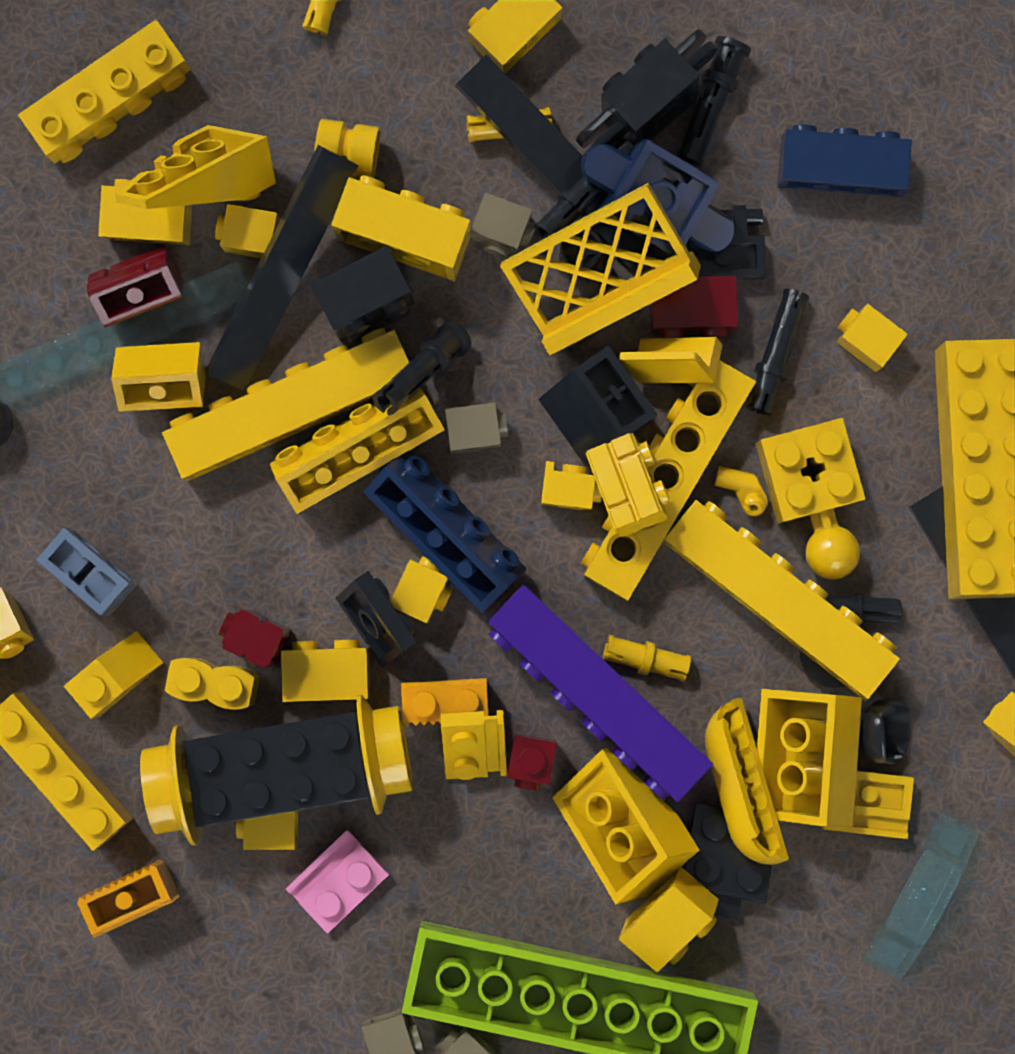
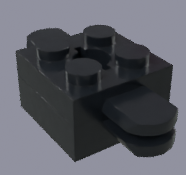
[576,29,718,148]

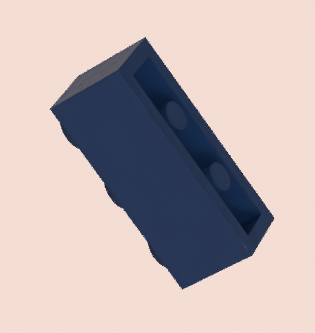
[777,124,912,197]

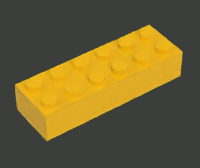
[935,339,1015,599]

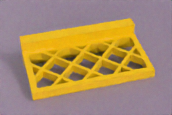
[500,183,701,355]

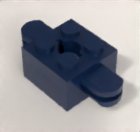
[581,138,734,256]

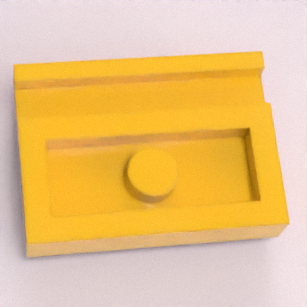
[441,710,507,780]
[821,770,914,839]

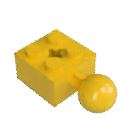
[755,418,866,580]

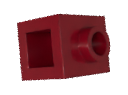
[507,733,557,791]

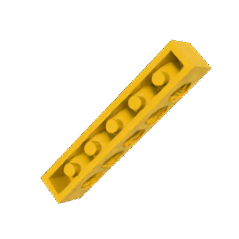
[580,360,756,601]

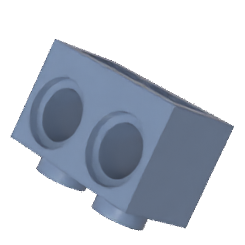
[36,528,137,616]

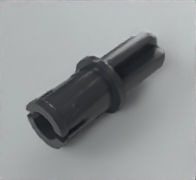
[825,593,902,626]

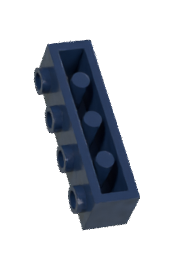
[363,450,527,613]

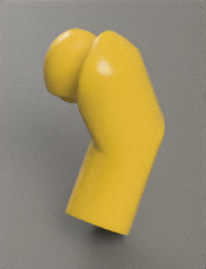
[714,466,768,517]

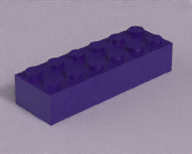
[488,584,713,802]

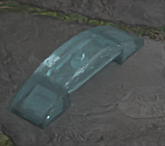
[862,811,979,981]

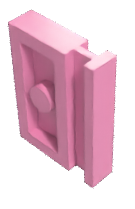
[286,829,390,934]

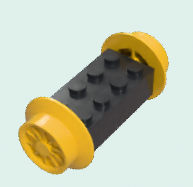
[140,694,413,846]

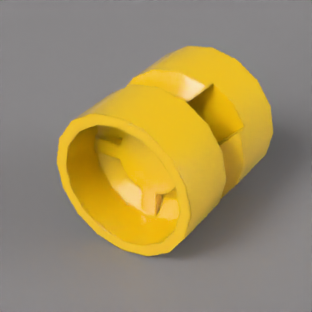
[314,118,380,180]

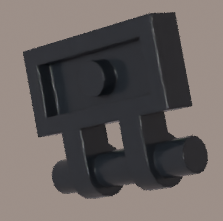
[685,205,766,280]

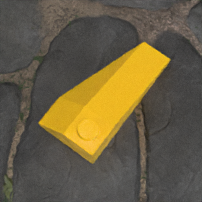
[115,125,276,209]

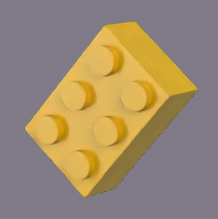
[331,175,471,282]
[757,689,862,827]

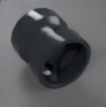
[559,230,601,277]

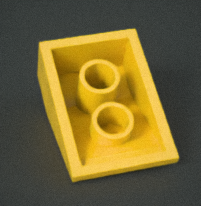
[552,748,700,905]

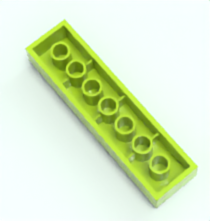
[401,921,758,1054]

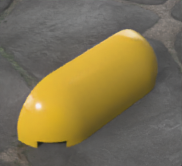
[705,698,789,865]

